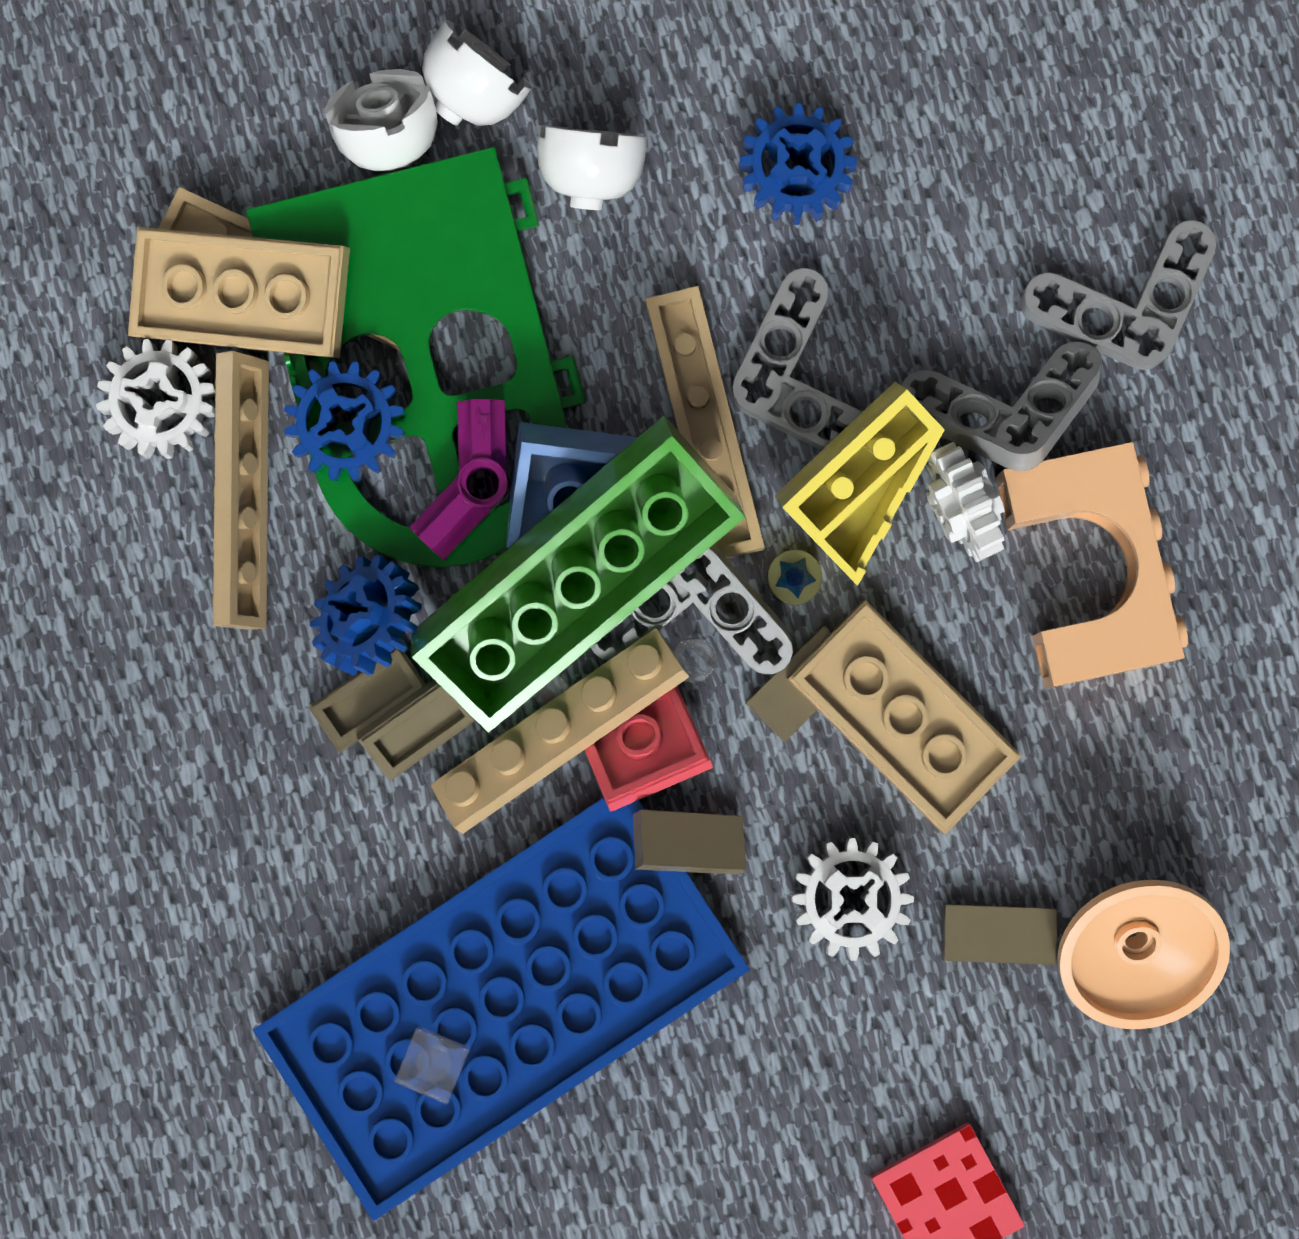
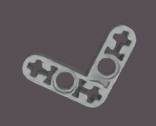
[1020,220,1216,370]
[732,268,862,451]
[902,342,1102,471]
[590,545,793,674]

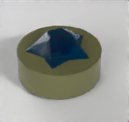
[767,550,822,606]

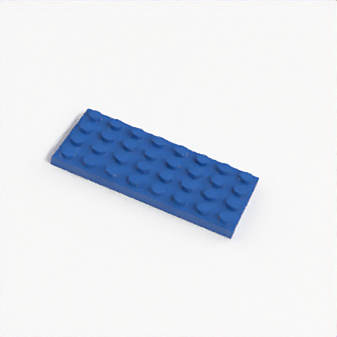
[253,798,750,1222]

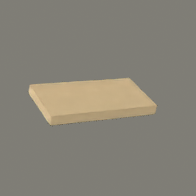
[128,227,350,358]
[787,600,1022,835]

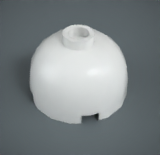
[422,20,532,126]
[324,69,438,173]
[537,125,647,210]

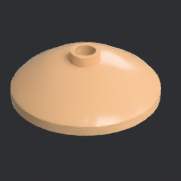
[1058,880,1230,1029]

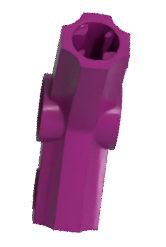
[409,399,510,561]

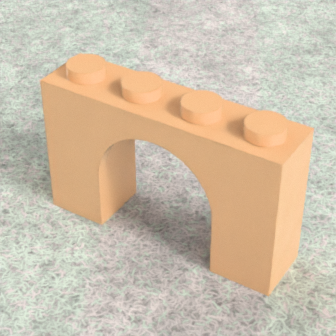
[995,442,1188,689]

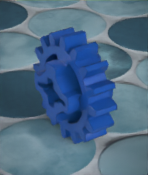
[739,103,857,225]
[284,361,406,482]
[310,555,422,676]

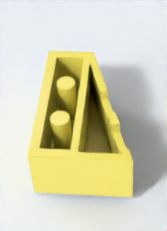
[774,382,945,586]

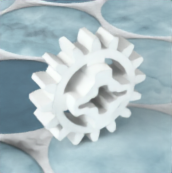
[96,339,216,459]
[926,442,1005,562]
[791,838,914,961]

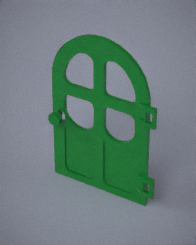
[246,147,586,567]

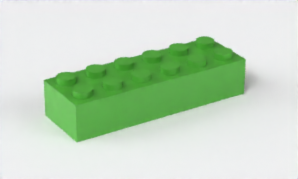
[412,416,746,733]

